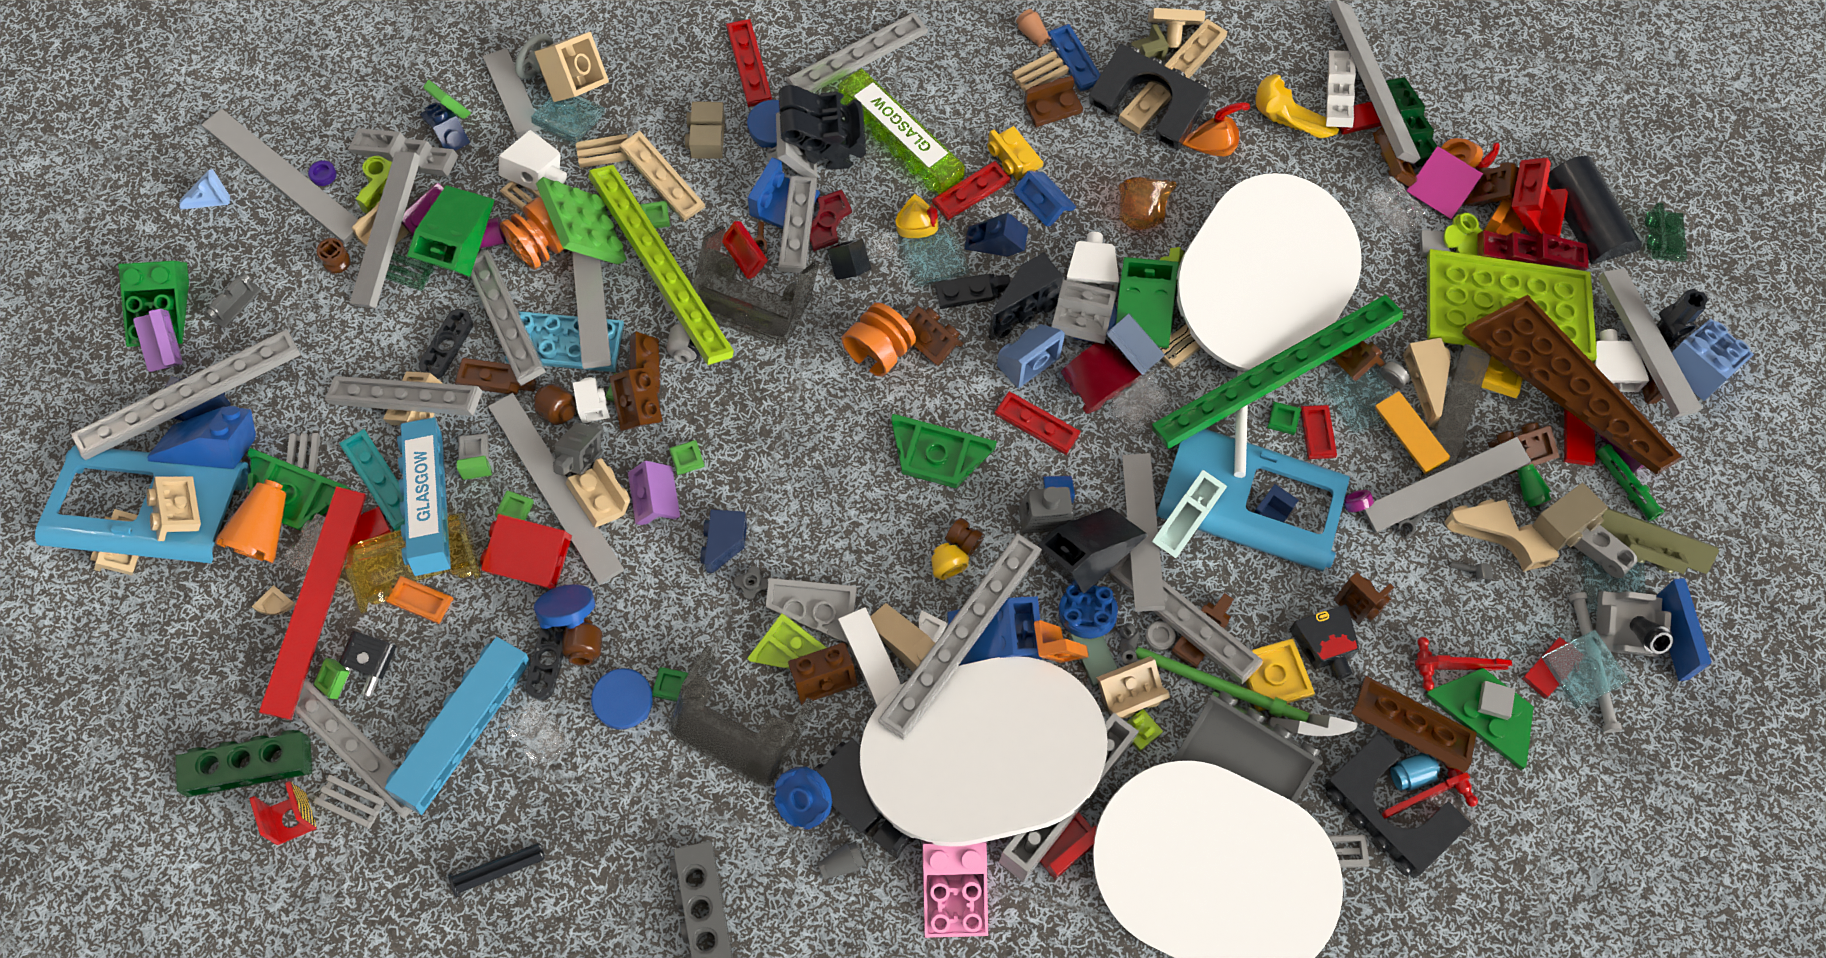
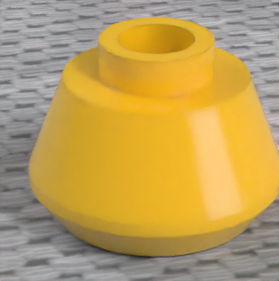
[931,543,969,580]

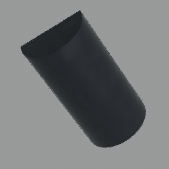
[1547,155,1642,265]

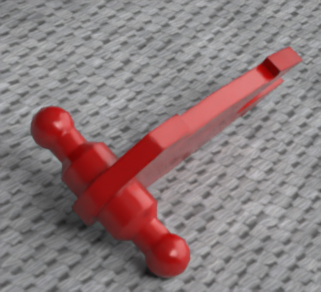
[1415,637,1512,691]
[1381,762,1478,819]

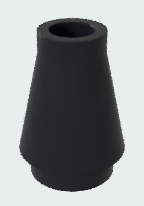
[1630,616,1673,654]

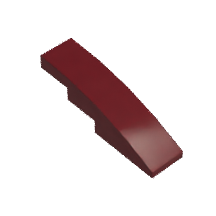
[1477,230,1589,270]

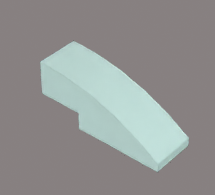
[1152,470,1227,558]

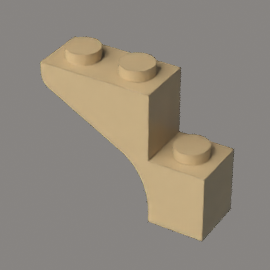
[1444,499,1559,572]

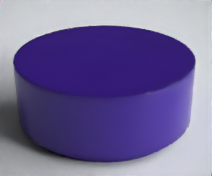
[308,160,337,186]

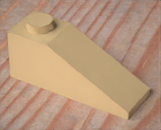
[1403,338,1450,427]
[870,603,935,672]

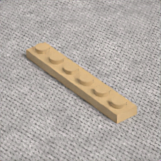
[1118,19,1228,134]

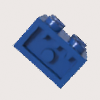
[747,157,820,229]

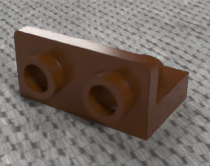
[1024,76,1083,127]
[1464,162,1519,207]
[906,305,964,366]
[1332,341,1385,382]
[609,367,662,431]
[1487,422,1559,475]
[1333,572,1395,625]
[788,643,858,705]

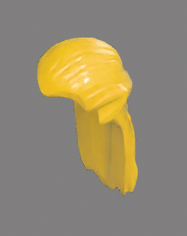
[1255,74,1339,138]

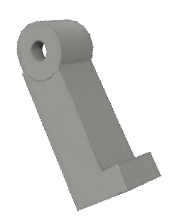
[1574,525,1637,578]

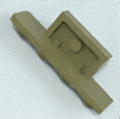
[1601,508,1719,574]

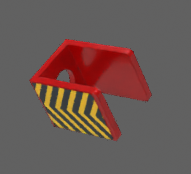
[249,781,317,845]

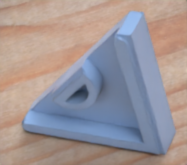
[179,169,230,209]

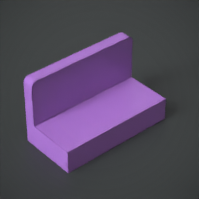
[134,309,182,372]
[628,461,680,525]

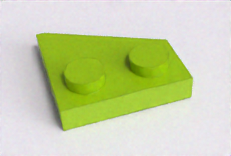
[747,613,828,669]

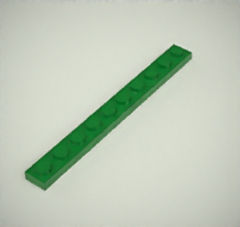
[1152,294,1403,449]

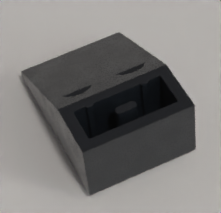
[989,252,1063,340]
[1037,507,1148,594]

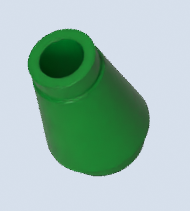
[1516,464,1552,508]

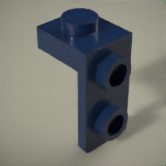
[420,103,470,151]

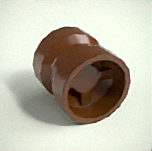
[316,238,351,274]
[945,517,985,557]

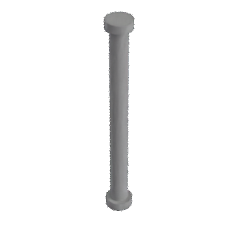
[1568,592,1622,733]

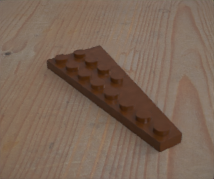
[1462,294,1682,475]

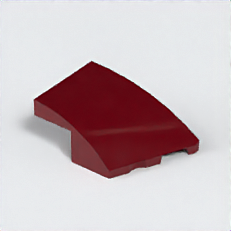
[1061,339,1143,414]

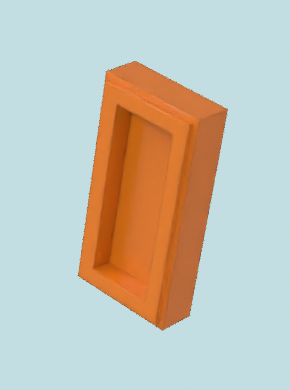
[386,576,453,624]

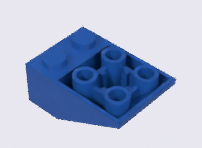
[947,596,1042,666]

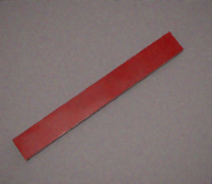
[259,487,367,721]

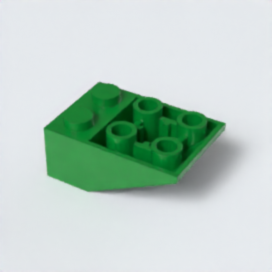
[407,185,495,277]
[1116,257,1179,348]
[118,261,189,347]

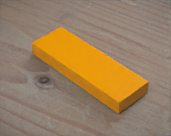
[1375,391,1450,474]

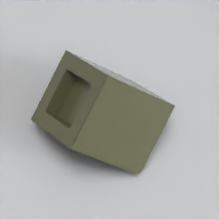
[1131,23,1169,61]

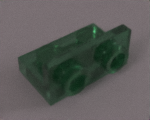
[1645,202,1687,262]

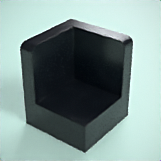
[827,238,871,280]
[872,819,912,859]

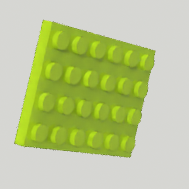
[1427,249,1597,363]

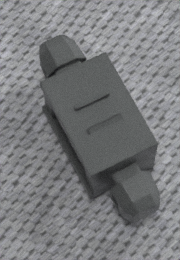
[553,422,604,475]

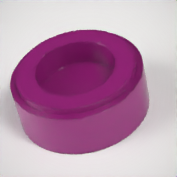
[1344,490,1374,512]

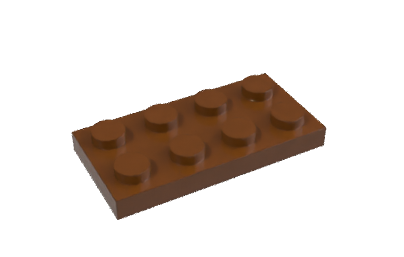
[1351,676,1477,773]

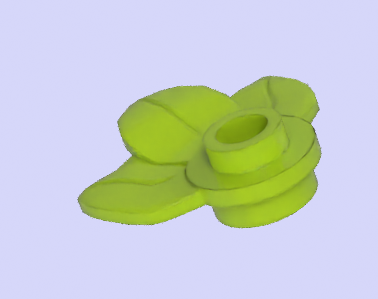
[1443,213,1483,255]

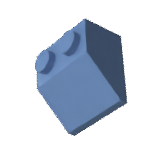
[997,324,1065,389]

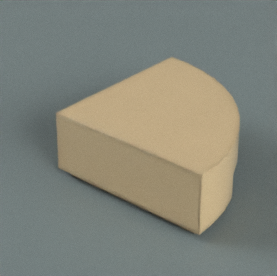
[252,585,296,615]

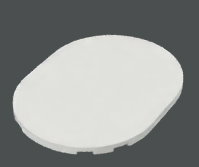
[1177,173,1361,372]
[860,656,1108,847]
[1093,761,1343,958]

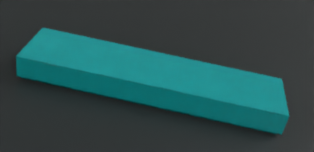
[339,429,405,532]

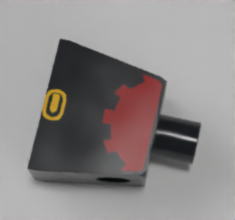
[1289,604,1359,680]

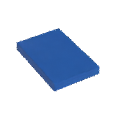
[1656,578,1712,681]

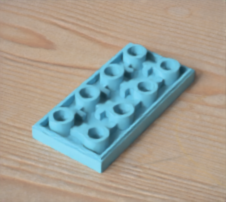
[505,311,624,372]

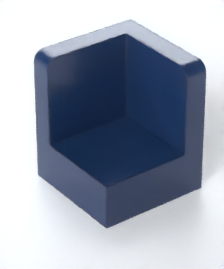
[1254,484,1299,523]

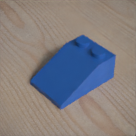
[147,406,256,469]

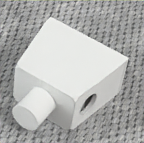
[499,130,567,190]
[1066,232,1119,291]
[1594,329,1649,392]

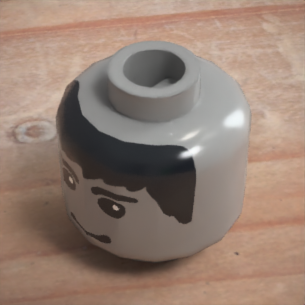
[666,323,701,364]

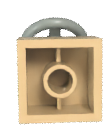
[515,32,609,102]

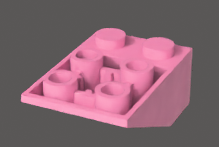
[922,840,988,938]

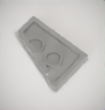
[765,578,857,644]

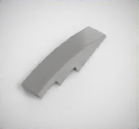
[348,128,458,177]

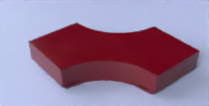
[809,189,852,252]

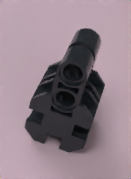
[779,85,866,170]

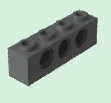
[670,841,733,958]

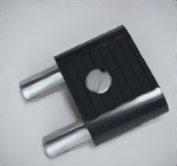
[339,631,397,698]

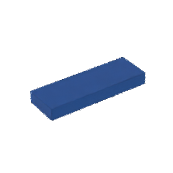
[1048,24,1101,92]

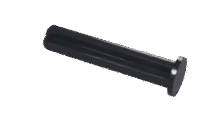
[448,843,545,898]

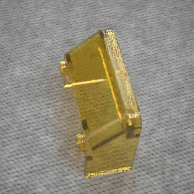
[345,513,481,614]

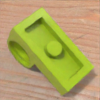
[355,156,392,214]

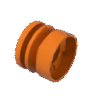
[500,197,564,270]
[841,302,916,377]

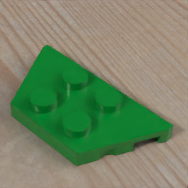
[891,414,997,488]
[247,448,351,532]
[1425,668,1534,771]

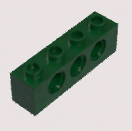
[176,730,312,798]

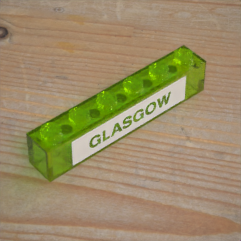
[838,68,965,195]

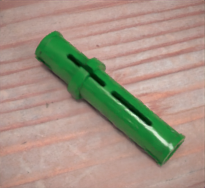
[1595,444,1665,522]

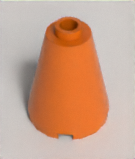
[215,479,286,564]

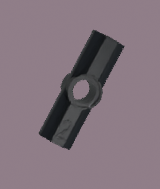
[1656,289,1708,348]

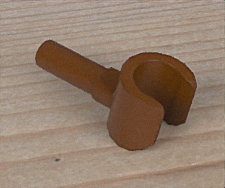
[754,222,768,254]

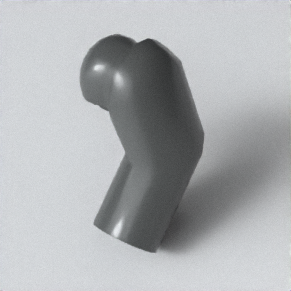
[1119,623,1140,664]

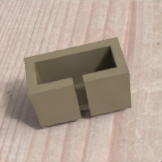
[685,102,725,159]
[1532,482,1608,551]

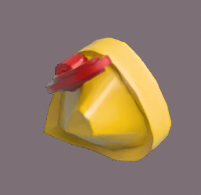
[895,194,939,238]

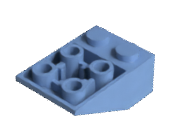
[1672,319,1754,401]

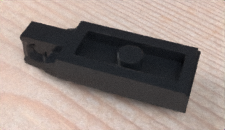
[935,274,1011,309]

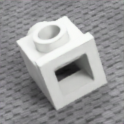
[573,377,610,423]

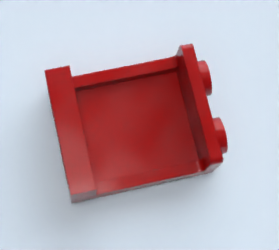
[1512,157,1568,237]
[480,514,572,590]
[1040,812,1097,880]

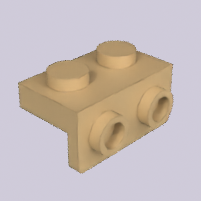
[1096,656,1170,719]

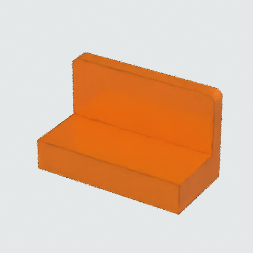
[1484,198,1524,236]
[1034,620,1089,663]

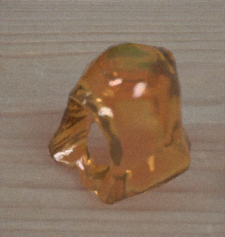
[1118,177,1177,231]

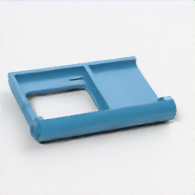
[1156,429,1350,572]
[35,445,250,563]

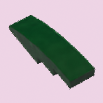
[1385,77,1437,167]

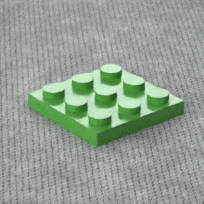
[536,177,627,265]

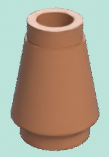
[1016,9,1051,47]

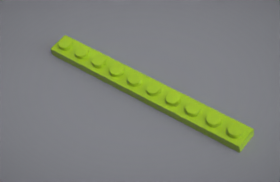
[589,165,734,365]

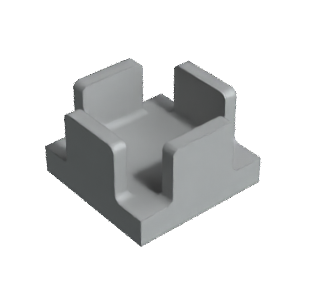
[1595,591,1671,657]

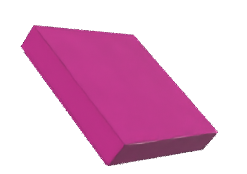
[1407,146,1483,219]

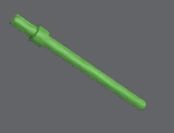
[1136,646,1310,722]

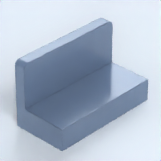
[1106,313,1165,375]

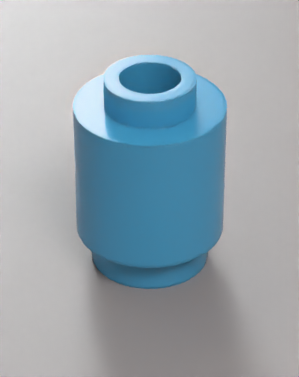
[1390,753,1440,791]

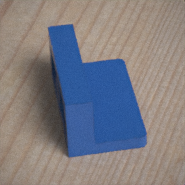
[1013,171,1076,226]

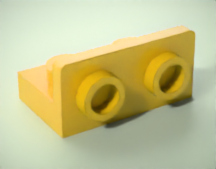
[987,126,1043,181]

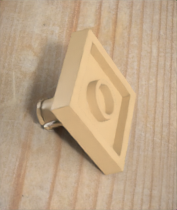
[1148,8,1205,49]

